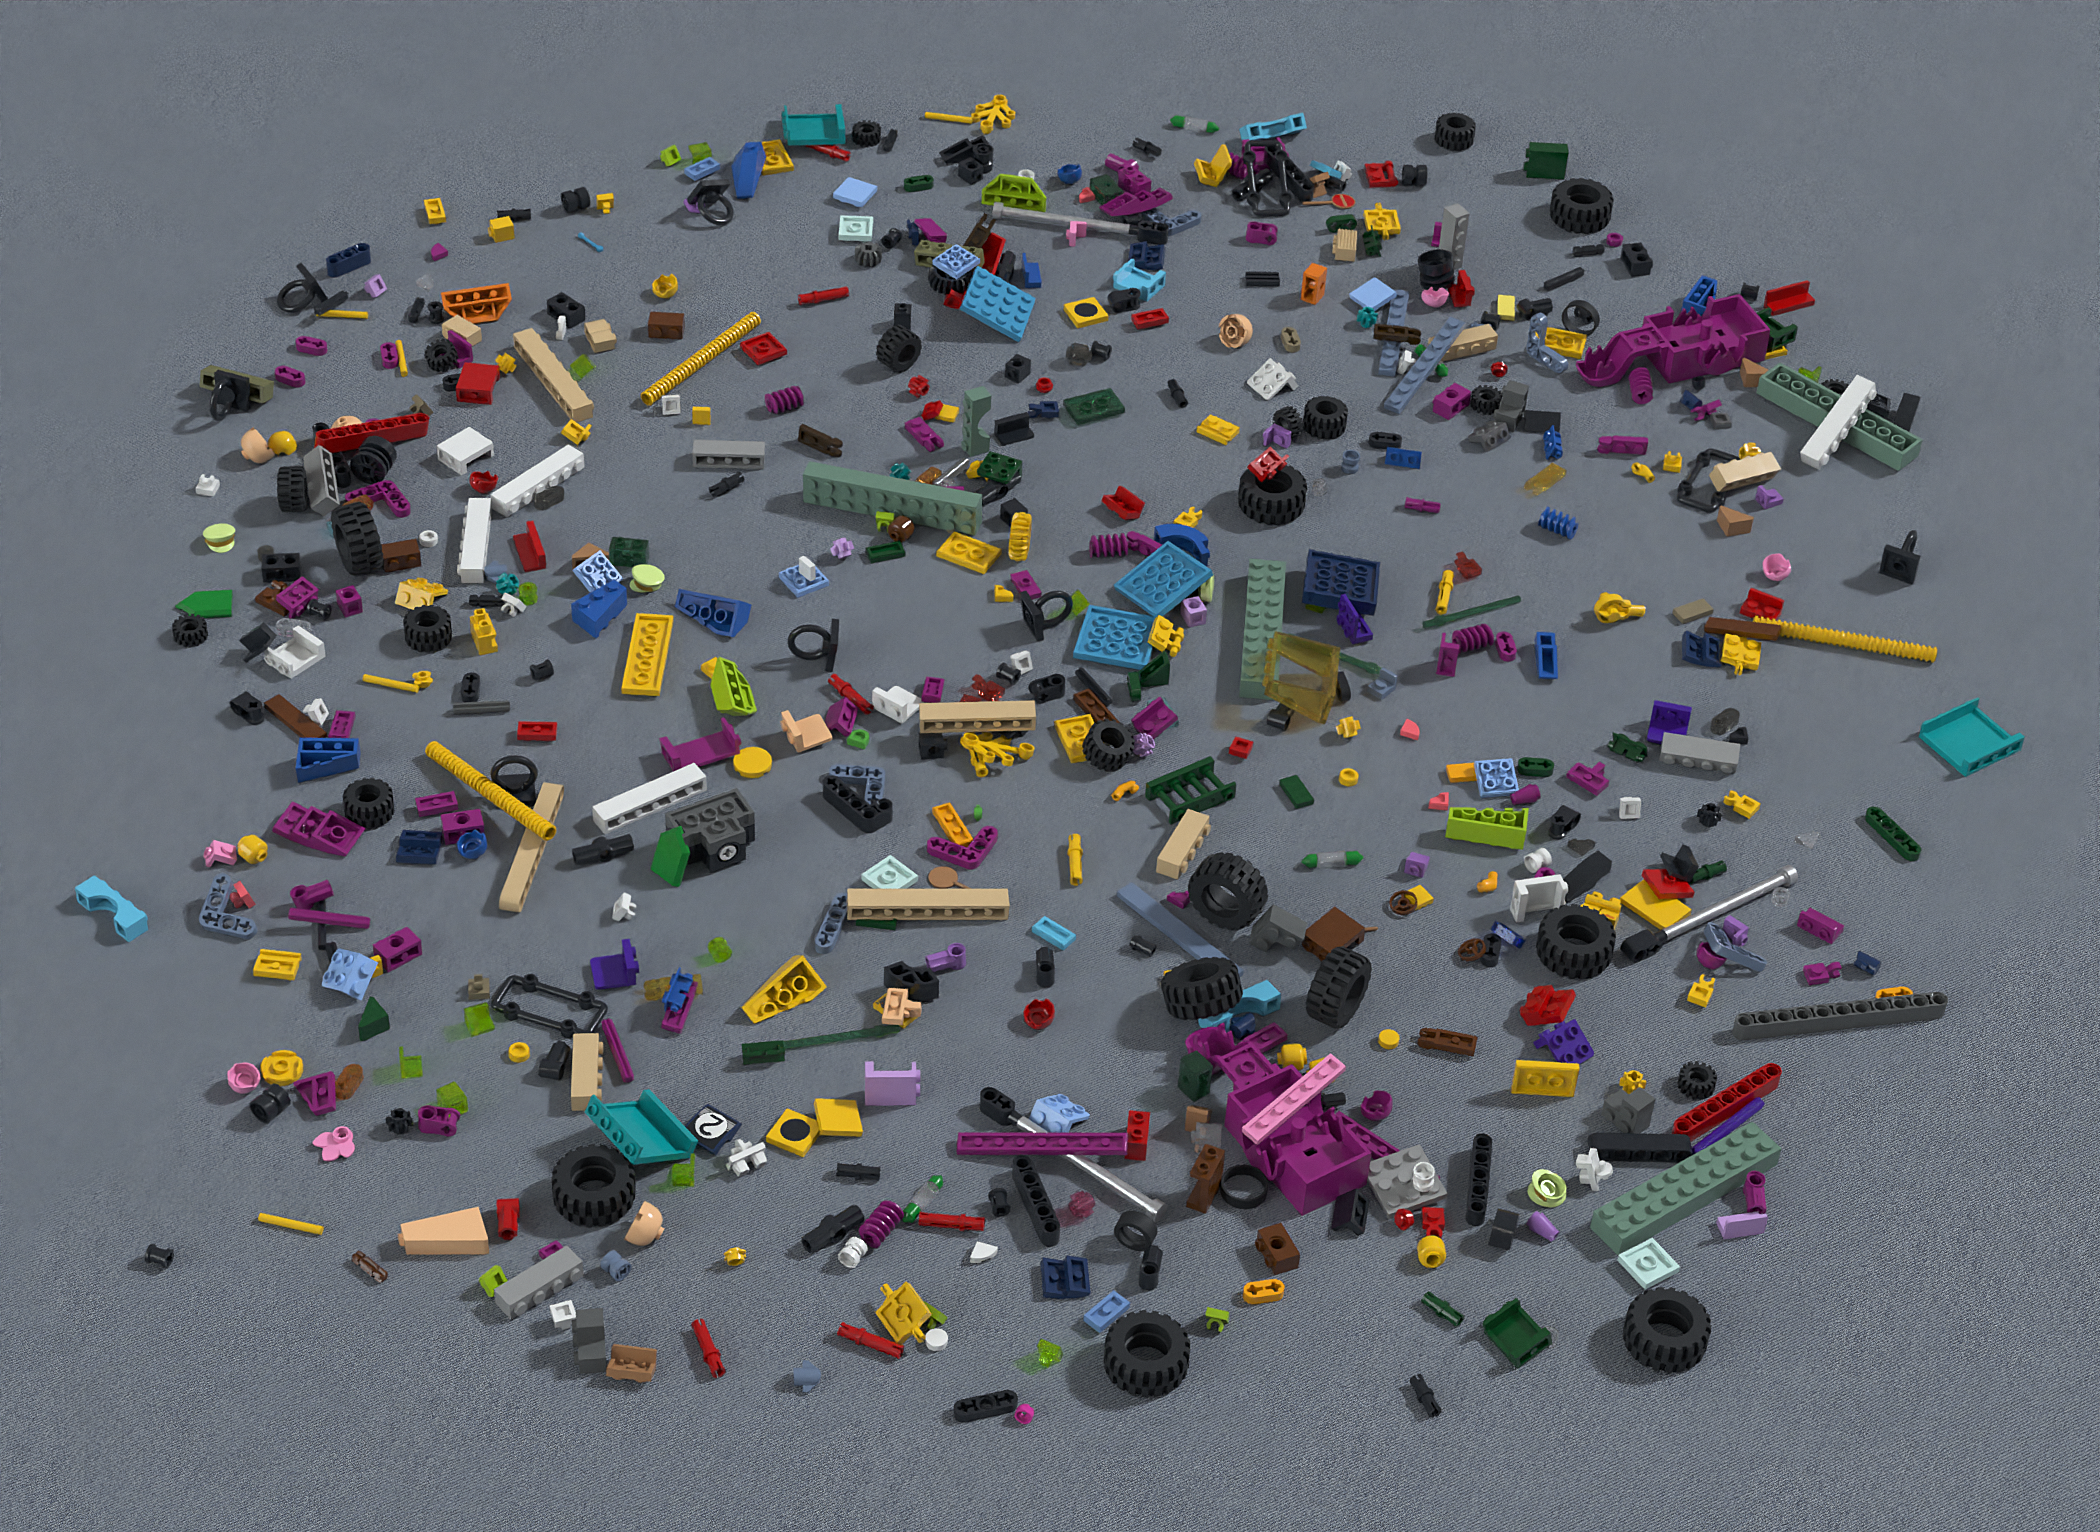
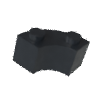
[884,961,939,1002]

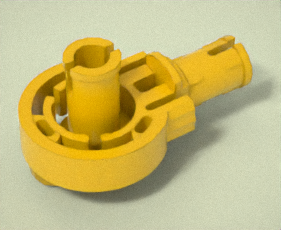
[1594,592,1645,623]

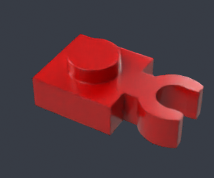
[1421,1207,1445,1239]

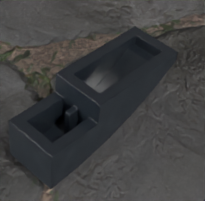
[939,135,989,163]
[1893,393,1921,432]
[1563,850,1612,903]

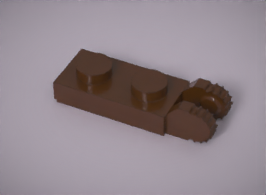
[1417,1027,1478,1057]

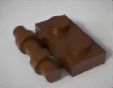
[255,580,290,617]

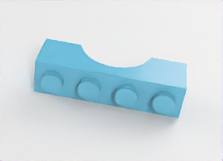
[1239,113,1307,141]
[75,875,148,942]
[1198,980,1281,1033]

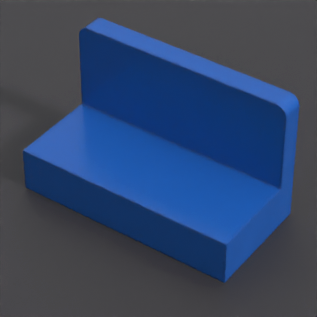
[1021,253,1042,288]

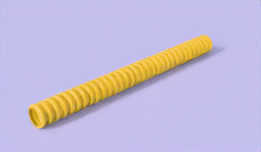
[641,312,761,406]
[1753,615,1938,663]
[425,741,556,841]

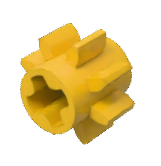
[495,353,517,374]
[1739,442,1761,459]
[1336,716,1361,738]
[1619,1070,1646,1094]

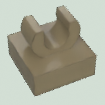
[409,394,433,416]
[468,974,490,1000]

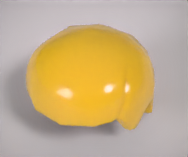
[652,274,678,299]
[267,431,297,456]

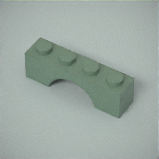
[961,386,992,457]

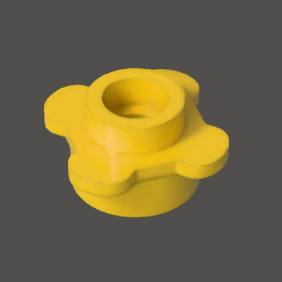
[412,671,433,688]
[724,1247,746,1266]

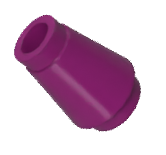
[1510,784,1541,805]

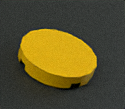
[733,747,772,778]
[260,1050,303,1086]

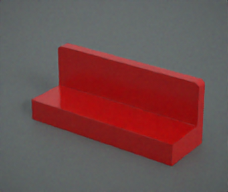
[1763,280,1815,316]
[513,521,546,572]

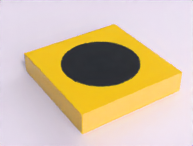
[1063,297,1109,328]
[766,1108,820,1157]

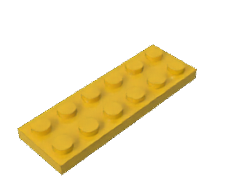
[621,613,674,696]

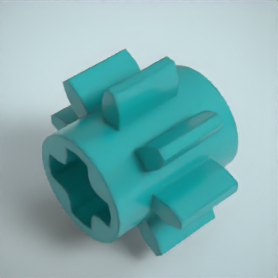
[1357,307,1378,328]
[889,462,911,480]
[496,572,519,596]

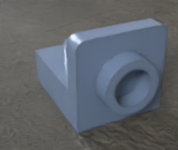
[1367,667,1397,700]

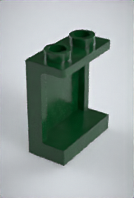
[1757,307,1798,352]
[1482,1298,1552,1369]

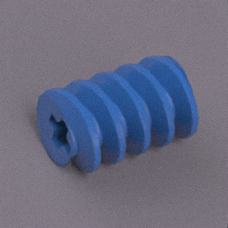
[1538,506,1579,540]

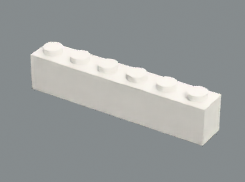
[1800,375,1877,470]
[490,444,584,518]
[457,498,492,583]
[592,763,707,834]

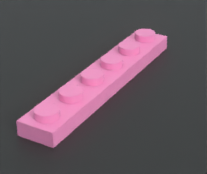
[1242,1053,1346,1145]

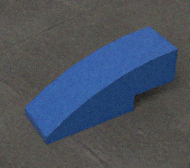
[1534,632,1558,679]

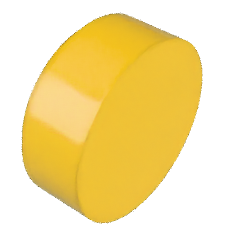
[1339,768,1359,787]
[1378,1029,1399,1049]
[508,1042,530,1063]

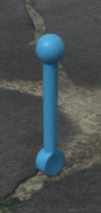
[578,232,603,252]

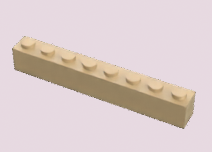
[513,328,594,423]
[846,889,1010,920]

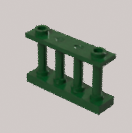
[1145,756,1236,825]

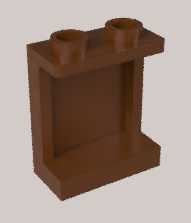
[1302,906,1365,962]
[1186,1144,1225,1214]

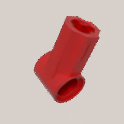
[497,1198,520,1240]

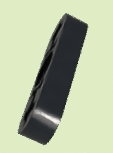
[954,1390,1018,1423]

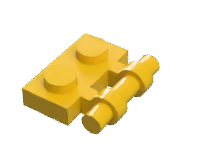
[1147,615,1184,657]

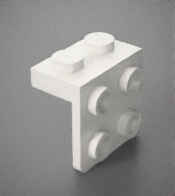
[1247,358,1298,401]
[872,686,924,724]

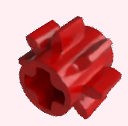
[908,375,930,398]

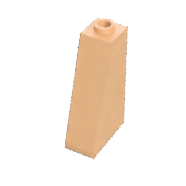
[398,1207,489,1255]

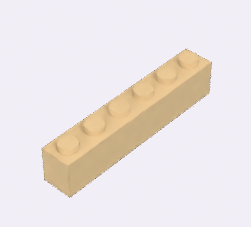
[919,700,1036,733]

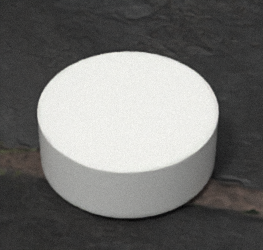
[419,530,438,547]
[925,1328,948,1351]

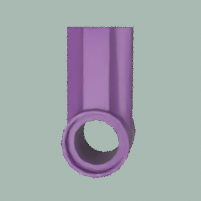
[925,943,966,972]

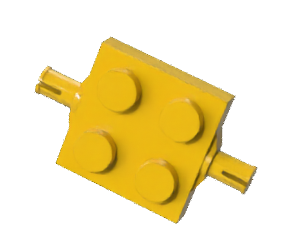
[1363,203,1401,240]
[1721,633,1762,675]
[875,1282,932,1345]

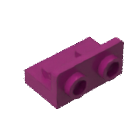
[276,576,319,620]
[1131,697,1178,739]
[1797,908,1845,944]

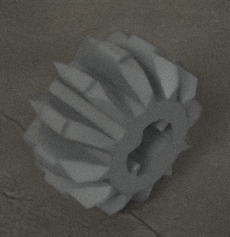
[855,241,882,267]

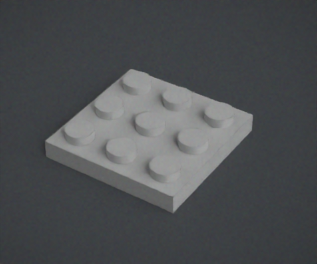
[1367,1144,1447,1219]

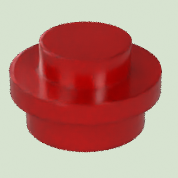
[1491,362,1508,377]
[1036,377,1053,393]
[1394,1208,1414,1230]

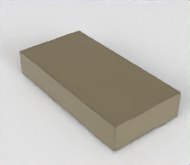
[1672,598,1714,624]

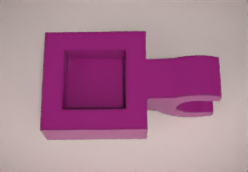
[1691,399,1722,421]
[1803,962,1842,986]

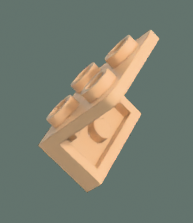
[780,710,832,753]

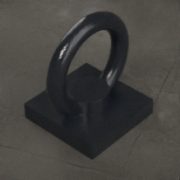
[687,179,734,225]
[277,262,328,312]
[209,370,251,421]
[1879,530,1921,585]
[1019,590,1073,642]
[787,619,839,672]
[490,755,538,808]

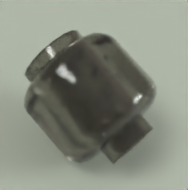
[1065,343,1092,367]

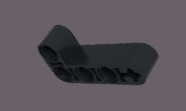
[823,775,893,833]

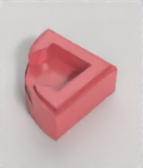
[1079,187,1095,204]
[1400,719,1420,740]
[1428,792,1449,811]

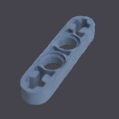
[815,893,847,954]

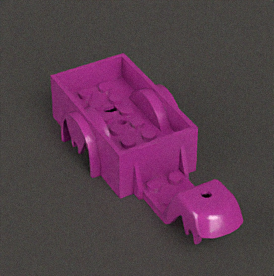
[1576,294,1770,387]
[1185,1022,1372,1216]

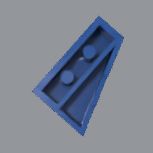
[1681,275,1717,316]
[296,738,361,783]

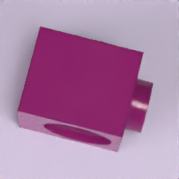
[335,585,363,618]

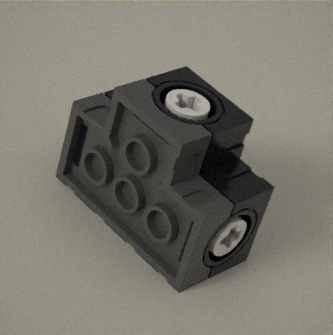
[665,788,755,872]

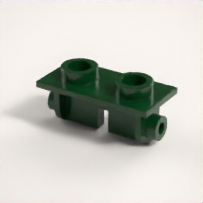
[1362,225,1382,257]
[1607,732,1648,763]
[741,1040,785,1065]

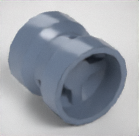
[1341,450,1360,474]
[600,1250,632,1281]

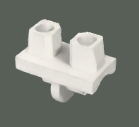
[726,1139,767,1177]
[1576,1148,1613,1191]

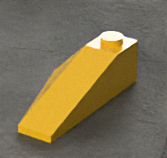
[741,955,827,1023]

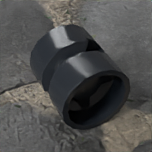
[973,143,994,174]
[1402,165,1427,186]
[561,186,591,213]
[249,1084,291,1124]

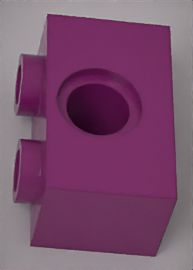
[1118,165,1152,195]
[1432,383,1471,420]
[441,809,485,845]
[373,927,422,973]

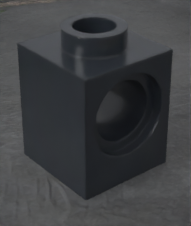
[958,157,983,185]
[894,303,912,331]
[1005,354,1031,383]
[1000,498,1028,528]
[918,733,947,760]

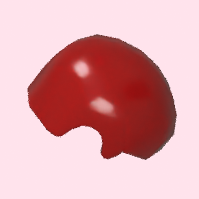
[469,471,498,493]
[1023,998,1055,1030]

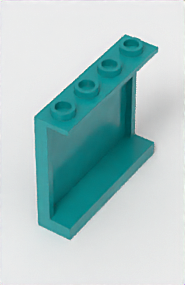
[781,104,846,146]
[1919,697,2025,777]
[584,1089,698,1165]

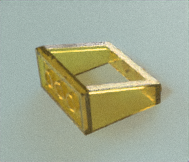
[1262,631,1340,724]

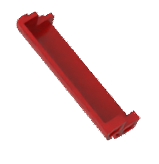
[943,232,1006,309]

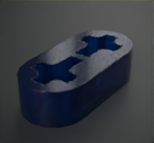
[1490,920,1526,949]

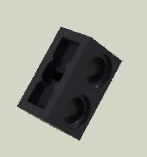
[1620,242,1653,277]
[547,292,585,329]
[261,553,301,583]

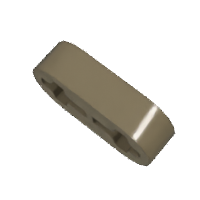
[1281,327,1301,353]

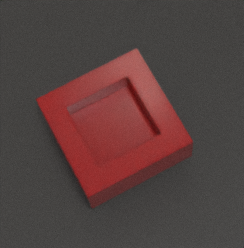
[921,400,943,421]
[1229,737,1254,759]

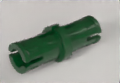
[1690,860,1727,884]
[1421,1291,1465,1327]

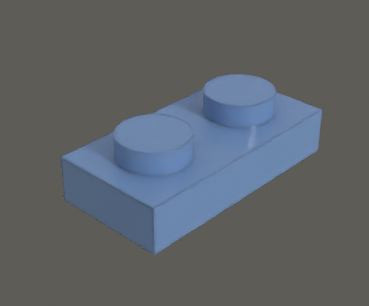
[684,157,720,181]
[1083,1290,1130,1333]

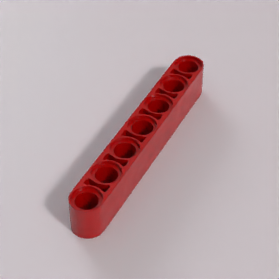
[314,413,429,453]
[1672,1063,1782,1142]

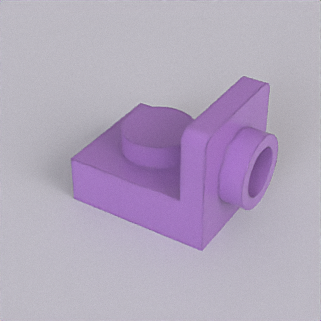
[1263,423,1292,449]
[1755,485,1784,509]
[1404,852,1430,878]
[1723,915,1749,947]

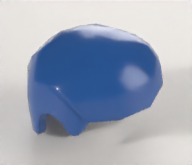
[1057,164,1082,184]
[457,830,487,859]

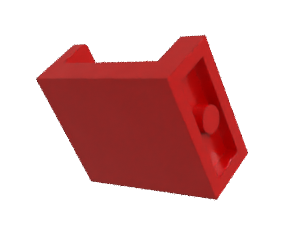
[456,362,500,405]

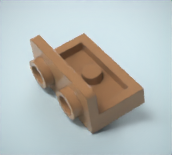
[606,1344,657,1383]

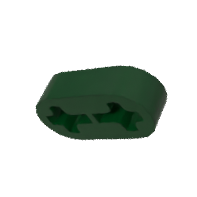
[904,175,934,192]
[1326,214,1357,233]
[1127,672,1141,702]
[1517,757,1554,777]

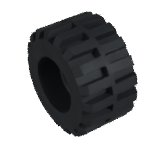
[1434,113,1476,151]
[876,325,922,373]
[1303,396,1348,439]
[277,466,308,512]
[403,605,452,653]
[1082,719,1135,772]
[343,778,394,829]

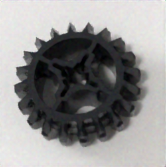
[928,264,973,295]

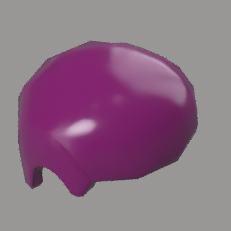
[1696,942,1727,970]
[1360,1090,1393,1121]

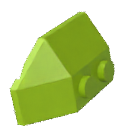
[981,174,1047,212]
[710,657,757,716]

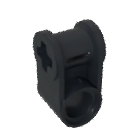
[1107,288,1141,313]
[1028,674,1065,704]
[229,691,265,725]
[1548,805,1581,840]

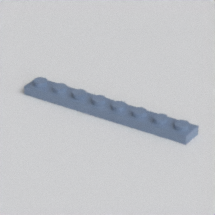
[1378,289,1409,377]
[1384,317,1465,414]

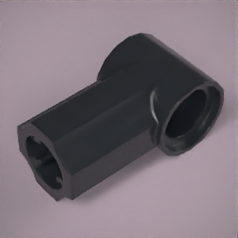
[1517,298,1553,320]
[1267,696,1298,731]
[1036,947,1055,988]
[538,1041,571,1081]
[1138,1245,1163,1290]

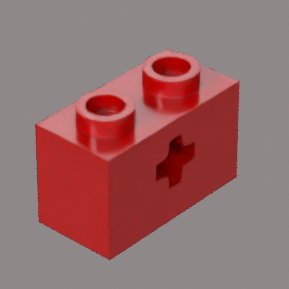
[1124,1110,1150,1161]

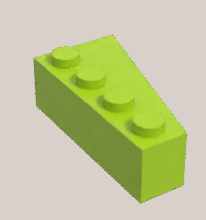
[1445,807,1529,850]

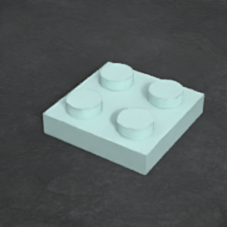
[839,215,873,242]
[861,855,918,889]
[1617,1238,1680,1290]

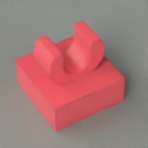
[229,881,256,908]

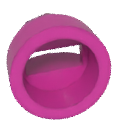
[1015,1404,1034,1424]

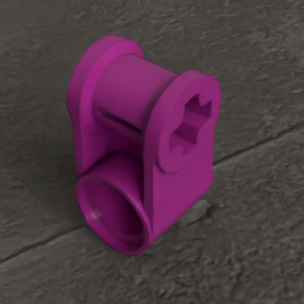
[1245,221,1278,245]
[418,1105,461,1136]

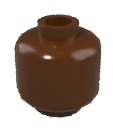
[888,516,914,543]

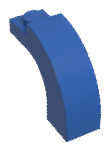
[1154,524,1210,567]

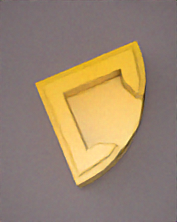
[994,585,1013,602]

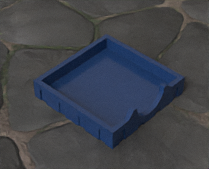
[1301,549,1380,616]

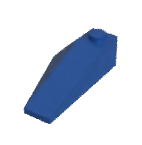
[732,142,766,199]
[675,589,752,638]

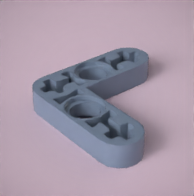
[1141,208,1201,236]
[1526,313,1568,373]
[829,764,885,804]
[199,873,258,939]
[1703,922,1767,972]

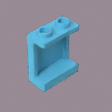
[1113,259,1166,302]

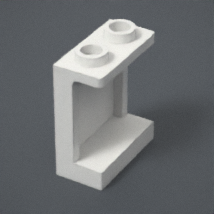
[437,427,494,475]
[264,626,326,679]
[1510,874,1568,923]

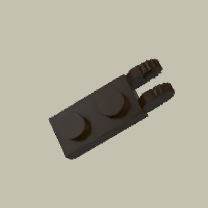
[963,213,997,248]
[1373,324,1421,345]
[798,424,843,458]

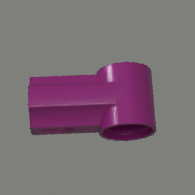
[1105,153,1139,174]
[290,880,334,910]
[1742,1171,1767,1215]

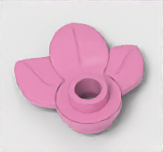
[312,1126,355,1161]

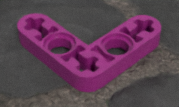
[345,480,411,518]
[927,826,998,870]

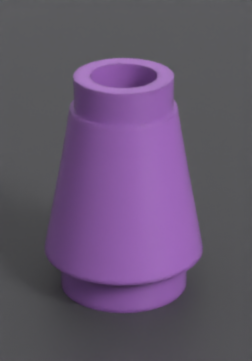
[1526,1211,1559,1242]

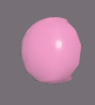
[1421,287,1449,308]
[1762,553,1791,581]
[227,1062,260,1094]

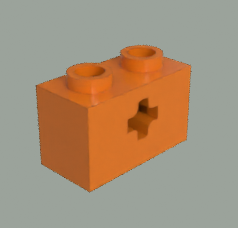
[1301,263,1327,305]

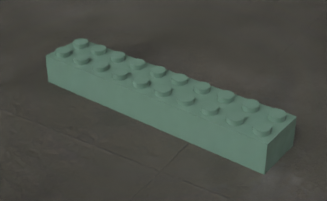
[1757,363,1923,471]
[803,461,982,536]
[1239,559,1286,700]
[1590,1121,1782,1255]

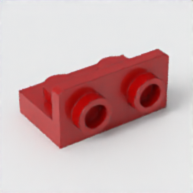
[1740,588,1784,621]

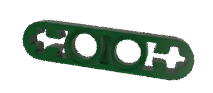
[1865,806,1922,862]

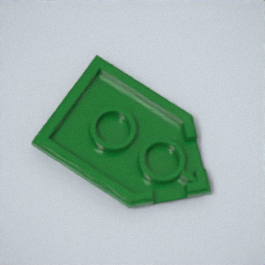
[175,590,233,618]
[651,826,690,887]

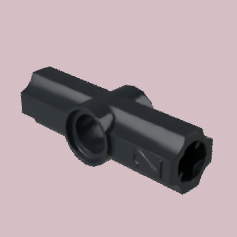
[1231,168,1273,202]
[995,251,1016,283]
[974,471,1021,505]
[572,834,634,865]
[801,1205,864,1253]

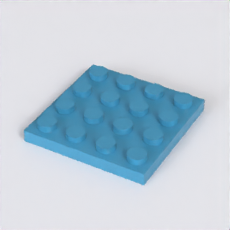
[960,266,1036,342]
[1113,541,1214,618]
[1073,605,1155,670]

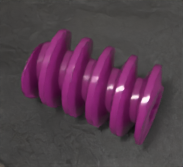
[1226,152,1260,180]
[1629,367,1653,404]
[764,386,804,414]
[1089,533,1128,558]
[1452,623,1494,654]
[859,1200,904,1249]

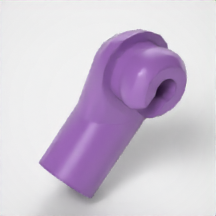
[683,198,706,213]

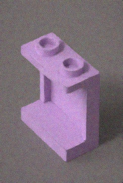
[865,1062,920,1106]

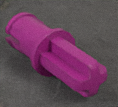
[1405,497,1441,513]

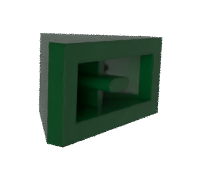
[1137,651,1170,687]
[358,996,390,1041]

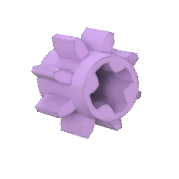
[830,537,854,559]
[1133,733,1155,757]

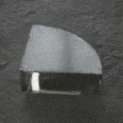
[1567,838,1596,856]

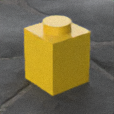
[488,216,515,243]

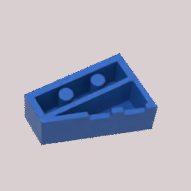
[571,579,627,639]

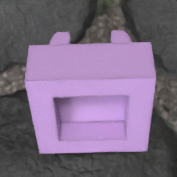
[364,274,387,298]

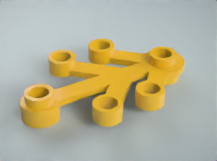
[971,94,1015,134]
[960,732,1035,766]

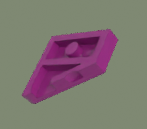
[294,1071,336,1116]

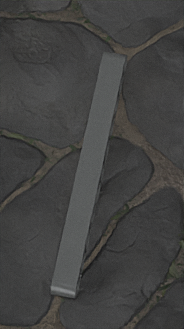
[1732,992,1948,1040]

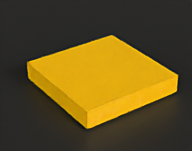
[813,1098,863,1137]

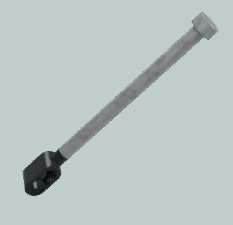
[992,202,1169,245]
[1620,865,1798,963]
[979,1087,1167,1223]

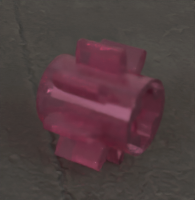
[1068,1191,1095,1218]

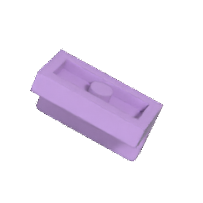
[1716,1211,1768,1239]

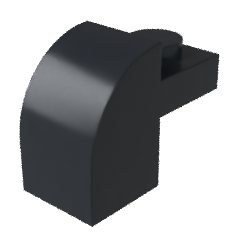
[1488,1208,1519,1250]

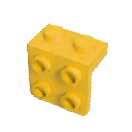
[1194,144,1232,187]
[395,577,448,610]

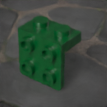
[977,451,1023,484]

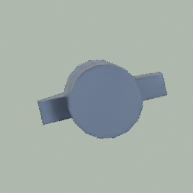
[484,561,507,584]
[794,1360,821,1393]

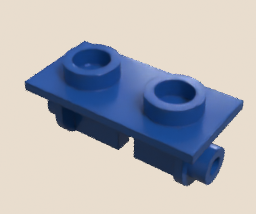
[1543,425,1563,460]
[1385,447,1422,469]
[662,967,693,1012]

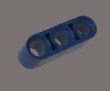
[326,243,371,278]

